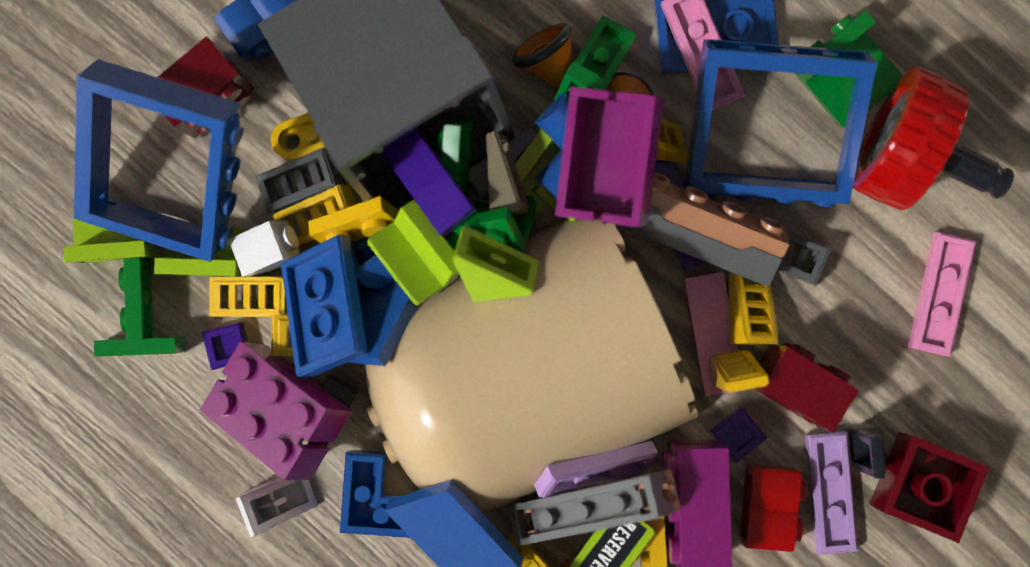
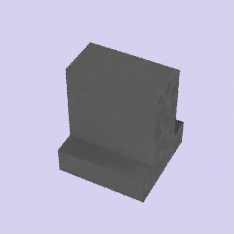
[258,0,515,210]

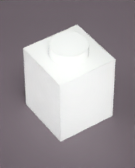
[228,221,300,277]

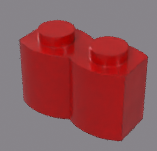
[740,463,807,552]

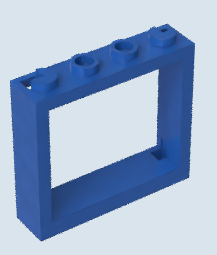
[685,39,877,207]
[74,59,244,262]

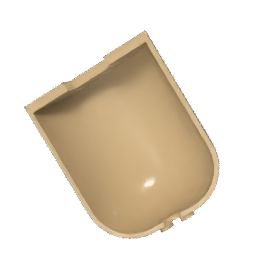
[364,211,698,512]

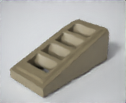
[486,131,530,218]

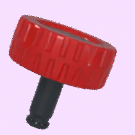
[852,67,1015,210]

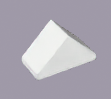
[236,478,318,537]

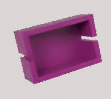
[555,87,664,227]
[200,342,352,481]
[662,439,732,567]

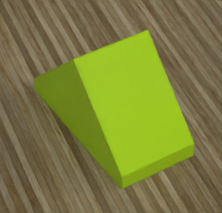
[453,225,540,302]

